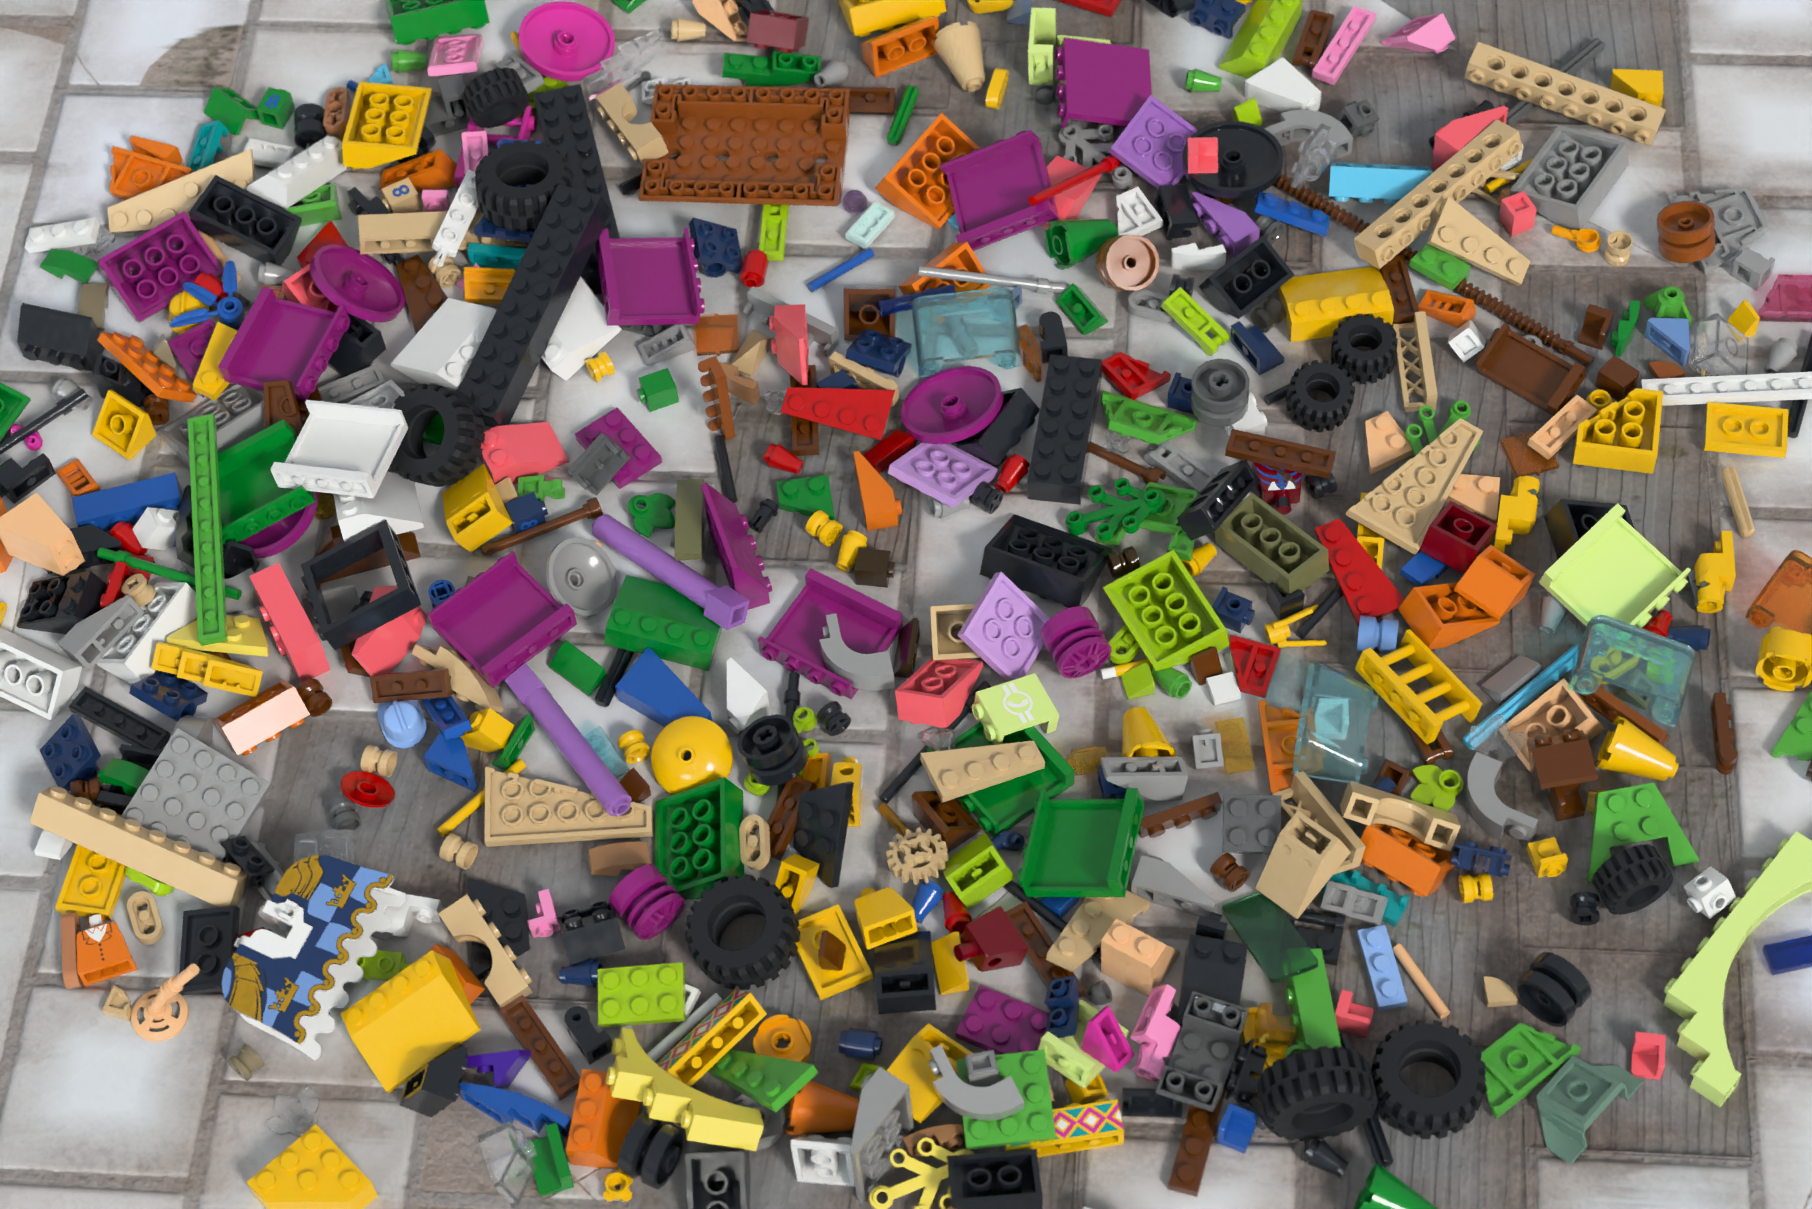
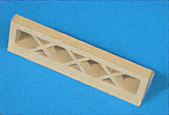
[1392,311,1438,412]
[1272,771,1366,875]

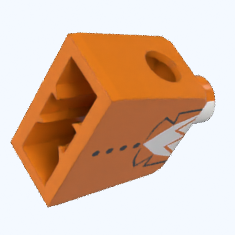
[76,914,138,986]

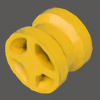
[585,351,615,383]
[617,730,651,764]

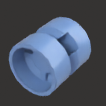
[1356,615,1399,654]

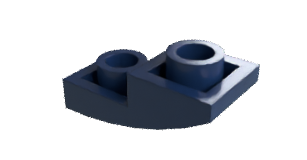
[1044,975,1079,1038]

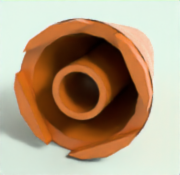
[785,1080,860,1136]

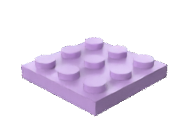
[888,442,998,508]
[957,572,1050,682]

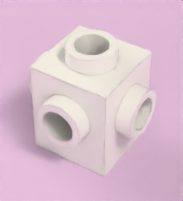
[1684,866,1736,919]

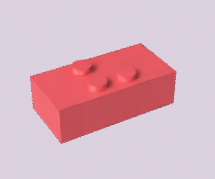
[249,562,331,683]

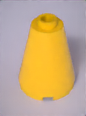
[1121,707,1177,757]
[1595,716,1679,781]

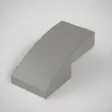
[1320,880,1388,926]

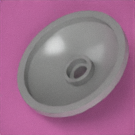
[546,537,616,617]

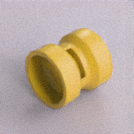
[805,510,843,547]
[1459,872,1493,904]

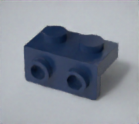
[1189,0,1246,39]

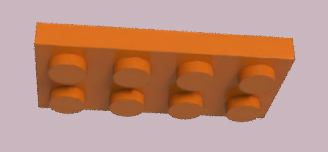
[97,332,197,403]

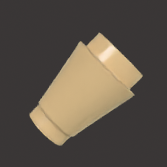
[671,18,706,42]

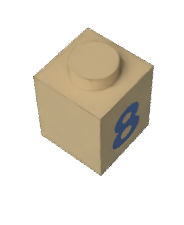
[381,178,422,214]

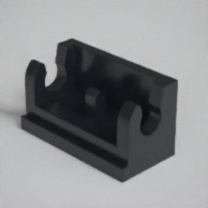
[1154,184,1198,241]

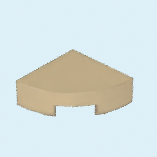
[1483,976,1517,1007]
[102,985,132,1021]

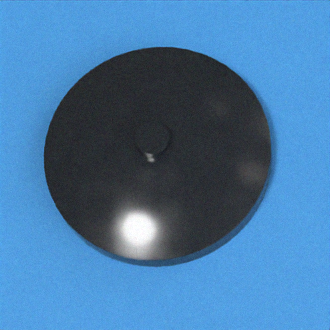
[1183,121,1283,198]

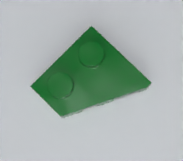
[776,475,835,521]

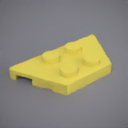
[166,615,269,657]

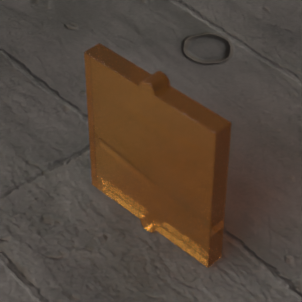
[696,314,739,356]
[1501,431,1559,477]

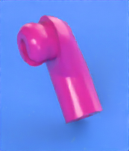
[10,424,43,451]

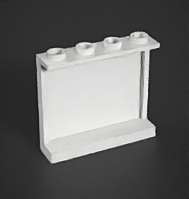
[270,400,408,498]

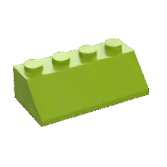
[1218,0,1303,79]

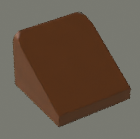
[1190,647,1223,685]
[1373,759,1413,796]
[620,768,651,803]
[818,930,846,971]

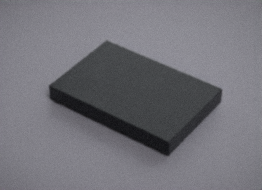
[179,906,240,995]

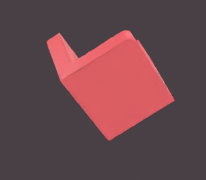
[1187,137,1218,174]
[1499,191,1537,237]
[1335,990,1374,1037]
[1631,1032,1666,1080]

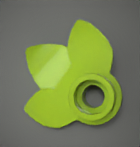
[1410,765,1464,811]

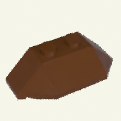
[313,525,421,584]

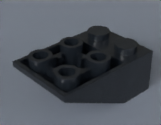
[17,571,108,634]
[874,931,936,1014]

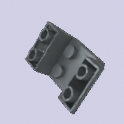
[1156,991,1249,1112]

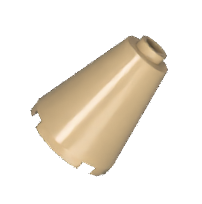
[932,21,985,92]

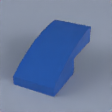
[1400,551,1450,587]

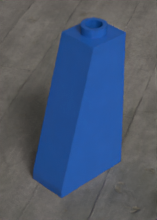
[615,647,712,727]

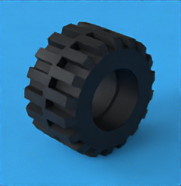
[462,67,530,128]
[1331,314,1398,384]
[1286,360,1355,432]
[1592,844,1674,915]

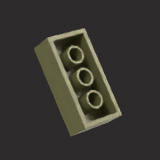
[1214,493,1329,596]

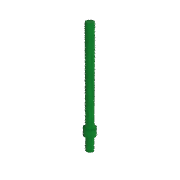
[97,547,242,600]

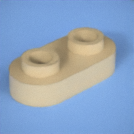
[739,814,771,871]
[127,891,164,945]

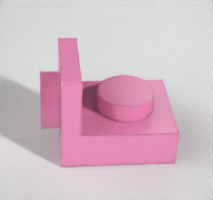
[422,190,451,212]
[528,889,561,938]

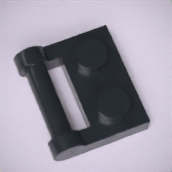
[1280,911,1346,966]

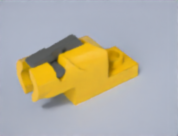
[1494,476,1544,553]
[1687,531,1736,613]

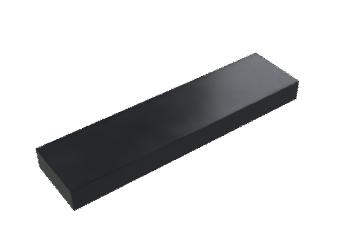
[68,686,171,750]

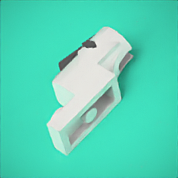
[371,894,443,941]

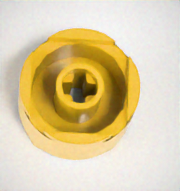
[1756,627,1812,691]

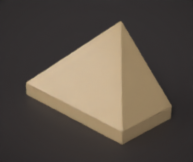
[731,329,775,378]

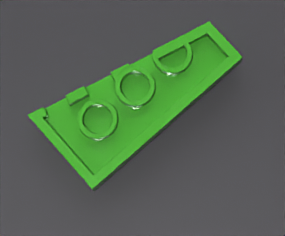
[708,1049,818,1113]

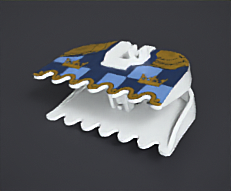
[222,855,407,1060]

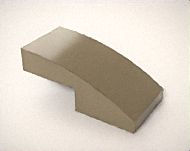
[78,283,109,330]

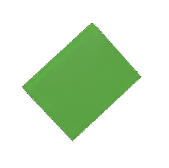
[286,183,342,227]

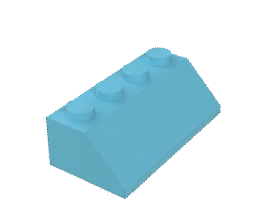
[1329,162,1432,204]

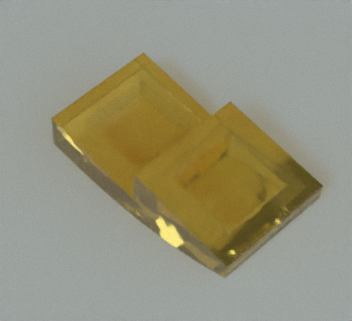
[1215,717,1255,775]

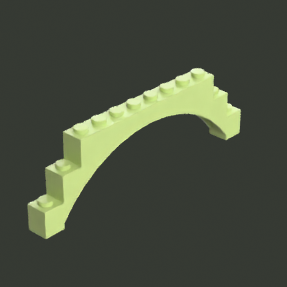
[1663,831,1812,1108]

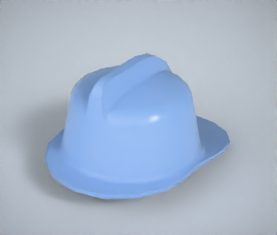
[377,700,427,749]

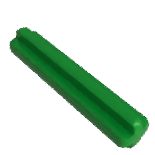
[887,85,919,146]

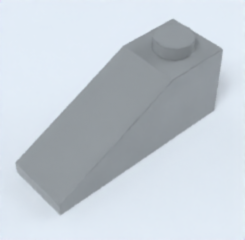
[57,595,145,671]
[1100,757,1189,801]
[1131,855,1216,918]

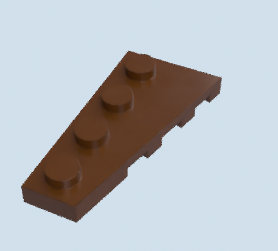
[396,254,448,334]
[263,380,304,436]

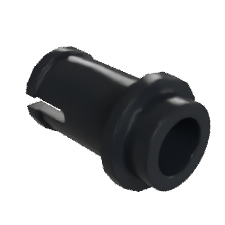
[748,498,779,533]

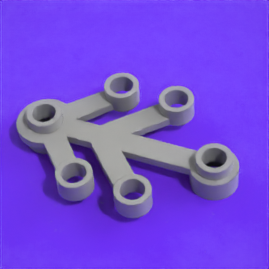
[1059,124,1133,189]

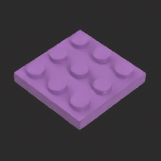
[1108,95,1198,189]

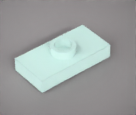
[845,201,895,250]

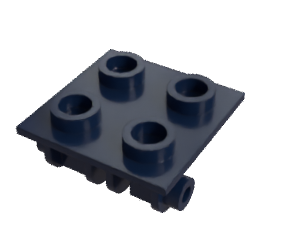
[1451,840,1512,878]

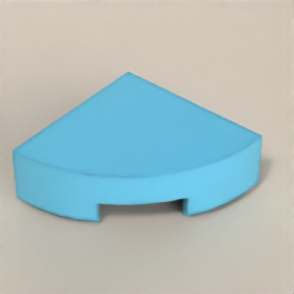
[368,63,393,85]

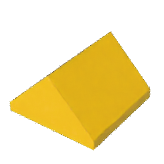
[92,390,157,460]

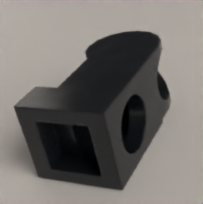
[1039,312,1068,364]
[564,1006,613,1065]

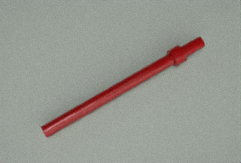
[1028,155,1122,206]

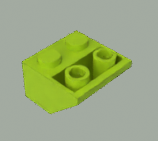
[942,833,1015,910]

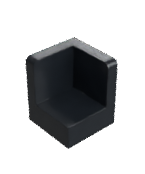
[223,540,259,579]
[1266,582,1305,620]

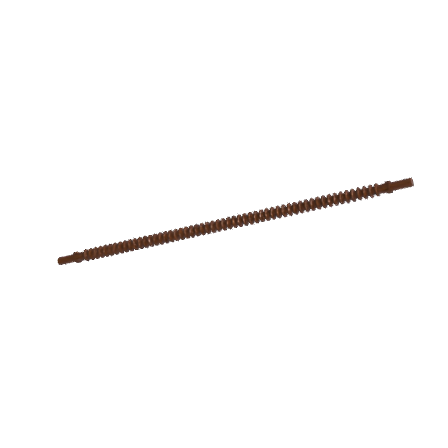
[1196,127,1594,366]

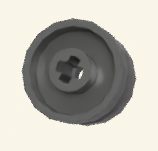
[1191,359,1250,427]

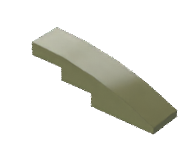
[675,479,704,561]

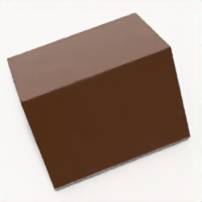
[912,791,981,853]

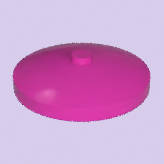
[518,1,615,82]

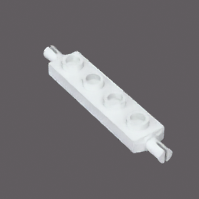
[432,170,479,267]

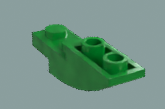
[722,51,821,87]

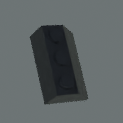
[1198,235,1295,319]
[17,303,105,372]
[952,388,1040,466]

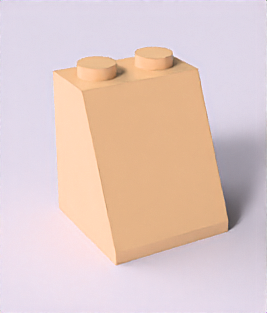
[0,493,85,576]
[1101,919,1180,997]

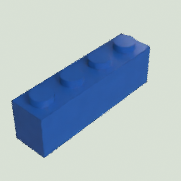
[72,473,183,532]

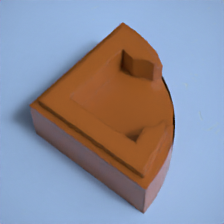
[1648,361,1685,379]

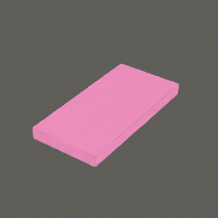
[428,34,483,76]

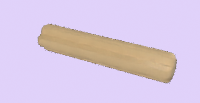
[1721,467,1755,537]

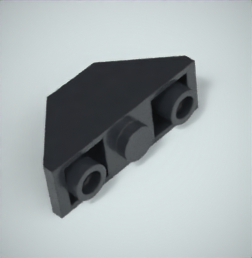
[92,353,154,407]
[47,525,125,574]

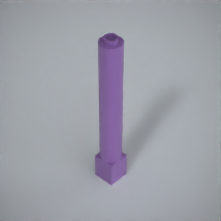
[592,514,750,630]
[505,663,632,816]

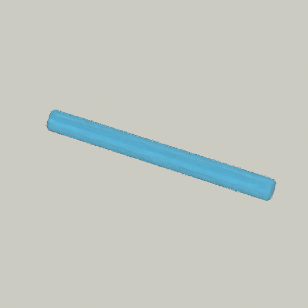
[1462,644,1586,750]

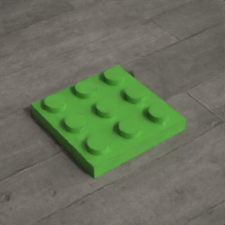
[956,1050,1056,1150]

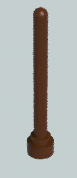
[1089,442,1166,485]
[481,497,603,556]

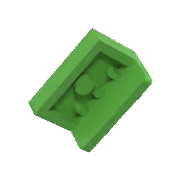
[1410,244,1471,291]

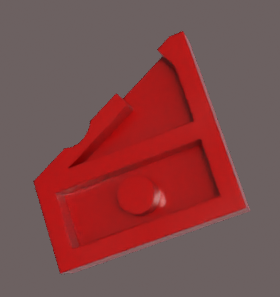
[1102,352,1171,400]
[1229,635,1281,699]

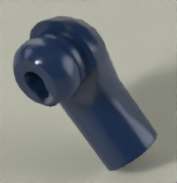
[991,831,1025,851]

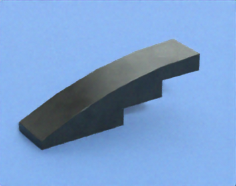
[176,485,195,569]

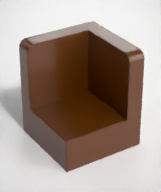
[1577,304,1614,350]
[1595,356,1640,402]
[1548,783,1585,822]

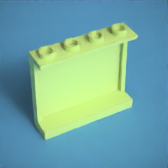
[1539,503,1691,650]

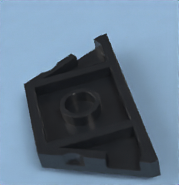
[793,781,854,888]
[467,878,530,980]

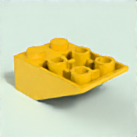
[442,464,513,552]
[887,1023,974,1123]

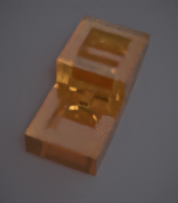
[1018,324,1041,383]

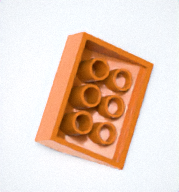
[874,113,981,230]

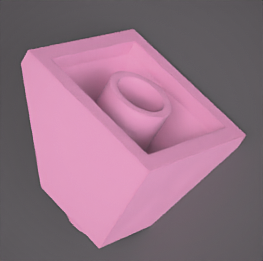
[1381,13,1455,54]

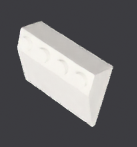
[541,276,622,381]
[391,298,497,391]
[333,471,424,542]

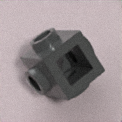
[1336,99,1380,138]

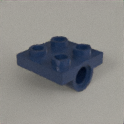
[689,217,743,278]
[845,329,912,378]
[129,671,208,722]
[40,714,101,792]

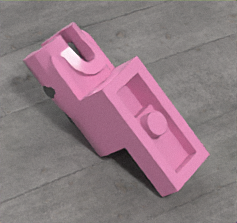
[1130,984,1181,1083]

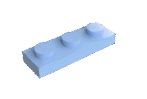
[1357,925,1408,1012]

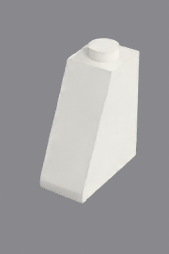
[1244,57,1321,113]

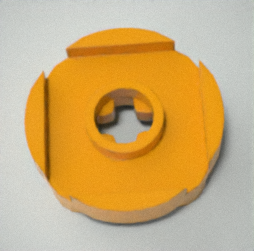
[753,1014,812,1063]

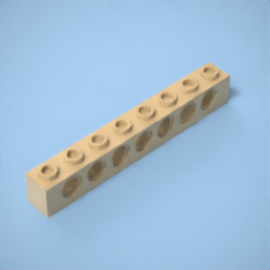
[1464,42,1666,146]
[1354,120,1523,269]

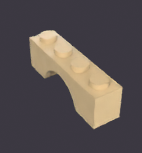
[596,82,669,166]
[1340,780,1461,852]
[438,895,533,1008]

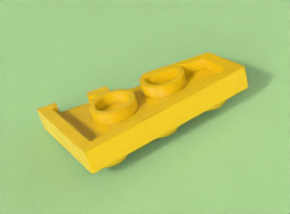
[193,322,238,401]

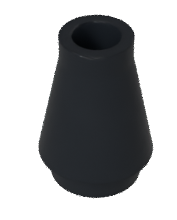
[1303,1138,1350,1178]

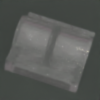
[1290,124,1338,190]

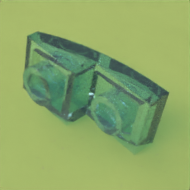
[584,725,630,779]

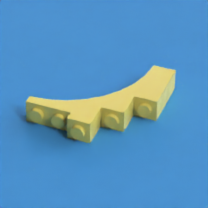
[606,1028,764,1151]

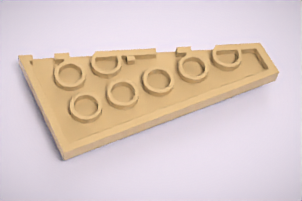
[107,149,255,233]
[1345,418,1483,555]
[484,766,653,847]

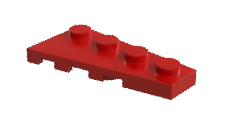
[781,387,895,441]
[1314,518,1405,627]

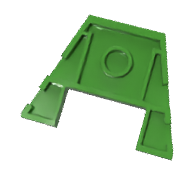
[1095,482,1198,561]
[1587,782,1699,882]

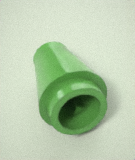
[392,49,426,73]
[1185,68,1222,92]
[1152,667,1192,699]

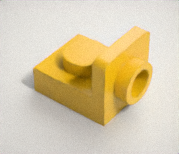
[1527,837,1568,878]

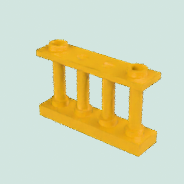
[1355,629,1483,744]

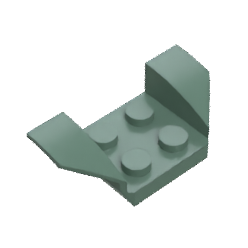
[1536,1055,1643,1165]

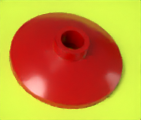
[340,771,395,808]

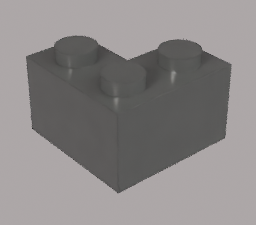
[424,73,470,137]

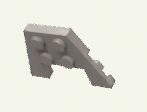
[1667,188,1768,275]

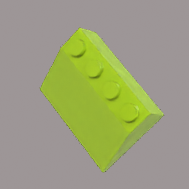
[1103,550,1230,671]

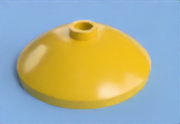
[651,716,733,795]

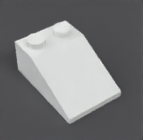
[791,1135,855,1187]

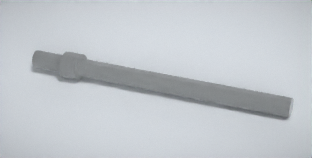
[917,266,1068,294]

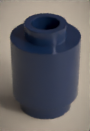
[839,1028,883,1060]

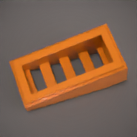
[129,135,183,165]
[1418,290,1476,328]
[55,458,101,497]

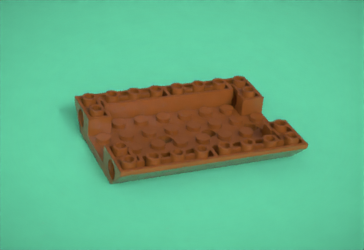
[639,84,850,206]

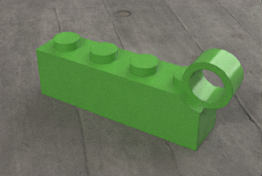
[1279,949,1341,1059]

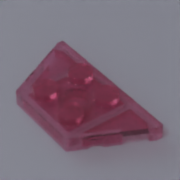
[1758,274,1812,322]

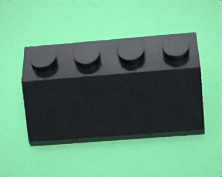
[189,175,302,266]

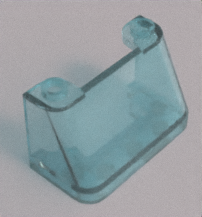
[911,288,1021,377]
[1567,615,1695,728]
[1292,661,1379,783]

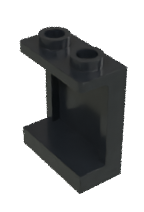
[97,744,163,815]

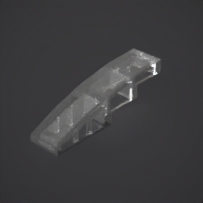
[582,28,665,100]

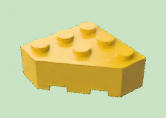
[1573,388,1663,474]
[246,1124,378,1209]

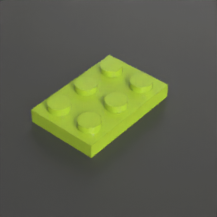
[598,962,686,1028]

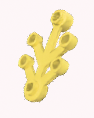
[868,1138,975,1209]

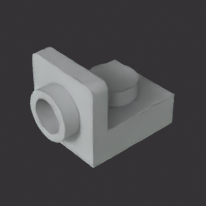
[1190,729,1224,770]

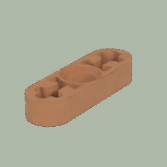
[323,87,351,137]
[61,912,83,989]

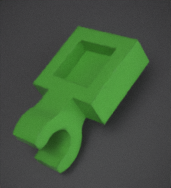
[517,475,565,503]

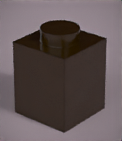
[854,548,896,588]

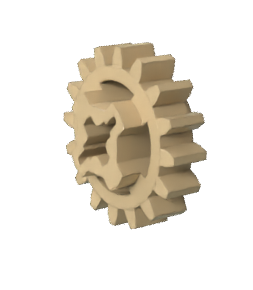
[886,827,949,885]

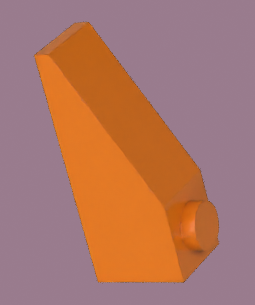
[379,149,457,192]
[853,451,902,531]

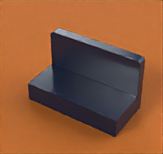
[1230,321,1284,376]

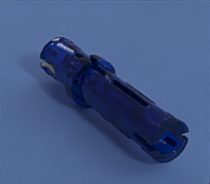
[878,284,957,317]

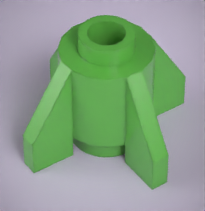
[1643,286,1692,327]

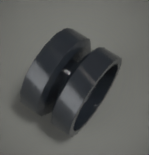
[737,714,809,786]
[1514,952,1591,1027]
[617,1112,686,1189]

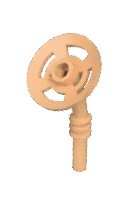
[131,964,200,1042]

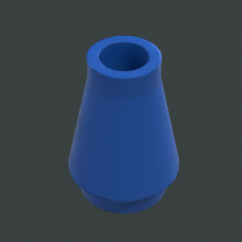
[911,880,944,924]

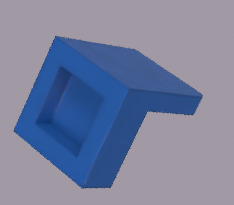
[1217,1103,1257,1154]

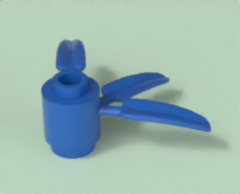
[169,261,245,330]

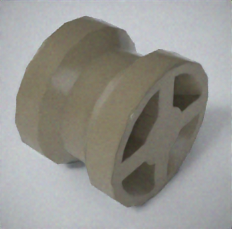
[227,1044,265,1081]

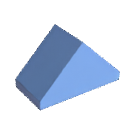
[1644,318,1690,367]

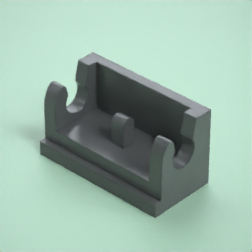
[567,433,631,495]

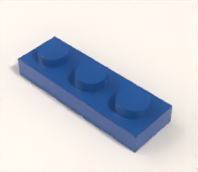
[1254,192,1330,237]
[421,696,472,740]

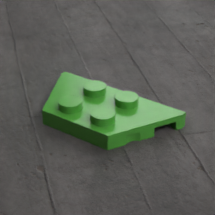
[1101,390,1198,444]
[1771,691,1812,761]
[1481,1023,1581,1119]

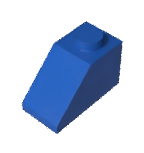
[423,732,477,792]

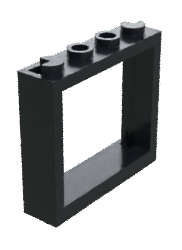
[301,520,421,650]

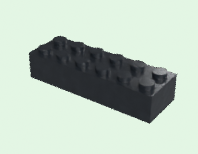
[1027,354,1102,505]

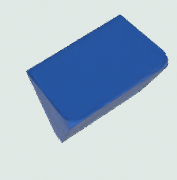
[1039,897,1079,918]

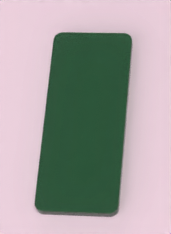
[1222,892,1318,983]

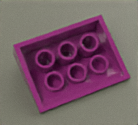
[97,211,224,323]
[701,483,773,610]

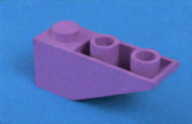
[1191,191,1260,258]

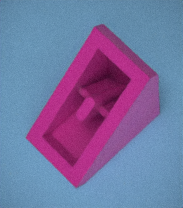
[1081,1006,1135,1072]

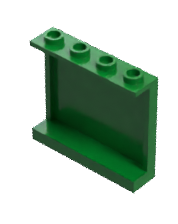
[218,419,316,548]
[926,722,1075,837]
[1017,788,1145,897]

